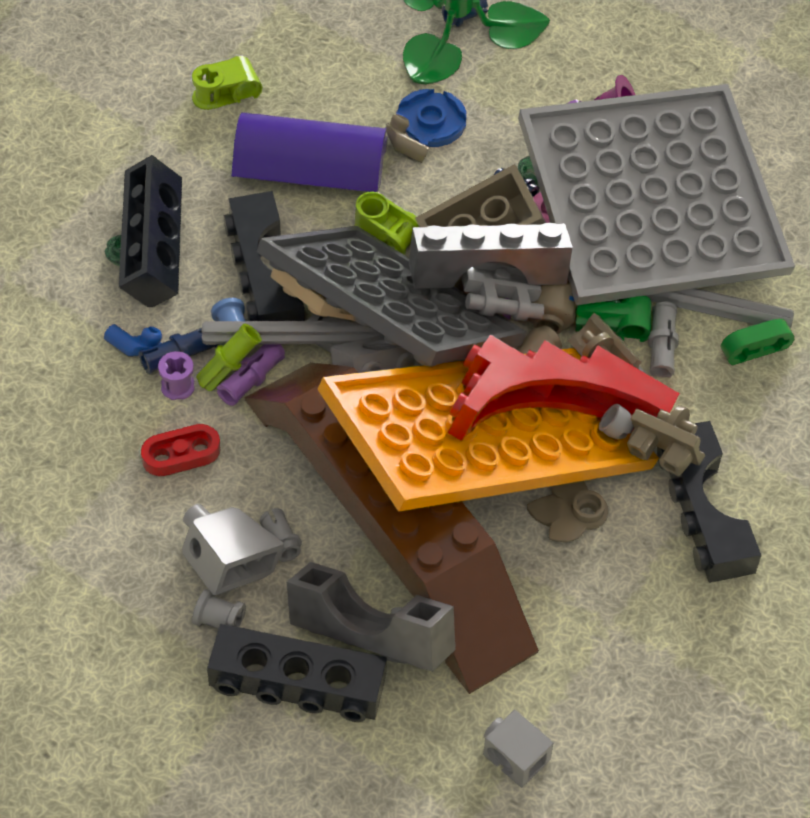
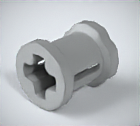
[192,589,246,629]

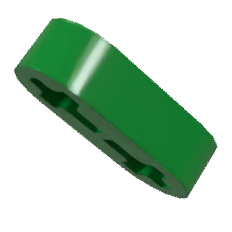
[720,318,795,365]

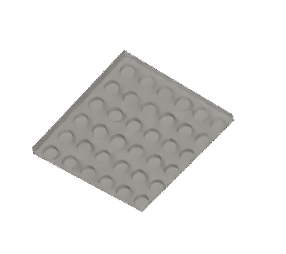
[518,84,795,305]

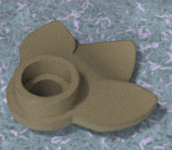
[527,481,608,542]

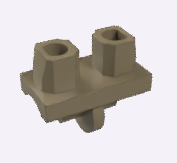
[568,313,642,369]
[627,405,705,476]

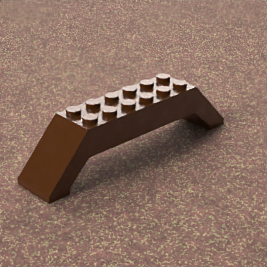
[245,362,539,694]

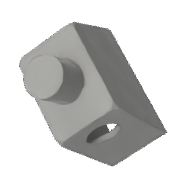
[182,504,284,596]

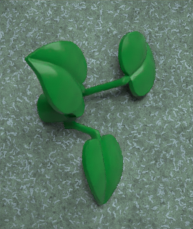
[403,0,550,85]

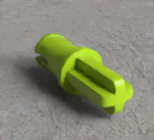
[196,323,262,391]

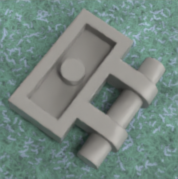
[461,262,544,321]

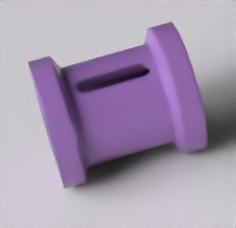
[158,351,195,400]

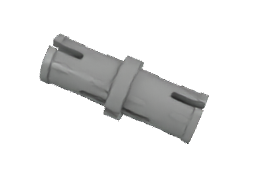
[648,302,679,378]

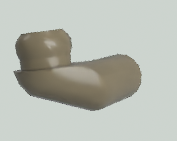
[386,114,430,163]

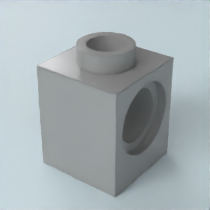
[483,709,554,788]

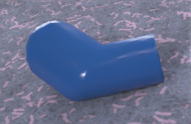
[104,324,163,357]

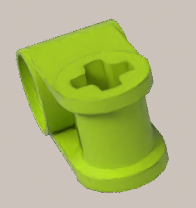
[192,56,263,110]
[354,192,419,255]

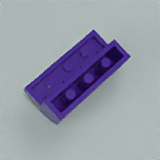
[231,112,388,192]

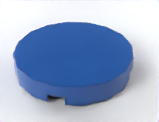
[396,89,466,147]

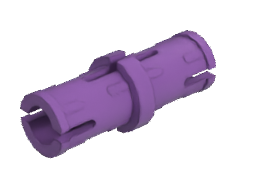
[217,344,285,406]

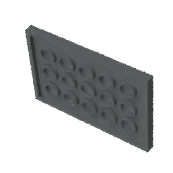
[256,226,527,367]

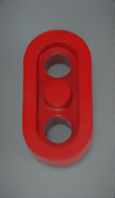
[141,424,221,476]

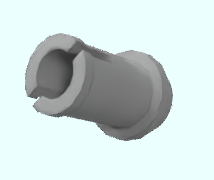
[260,508,302,562]

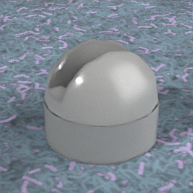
[599,404,634,439]

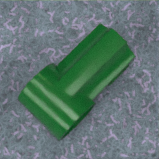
[575,296,652,342]

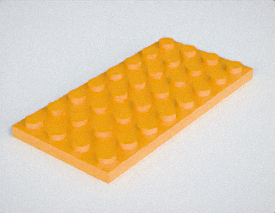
[318,348,659,512]

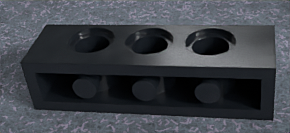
[119,155,182,307]
[207,624,387,722]

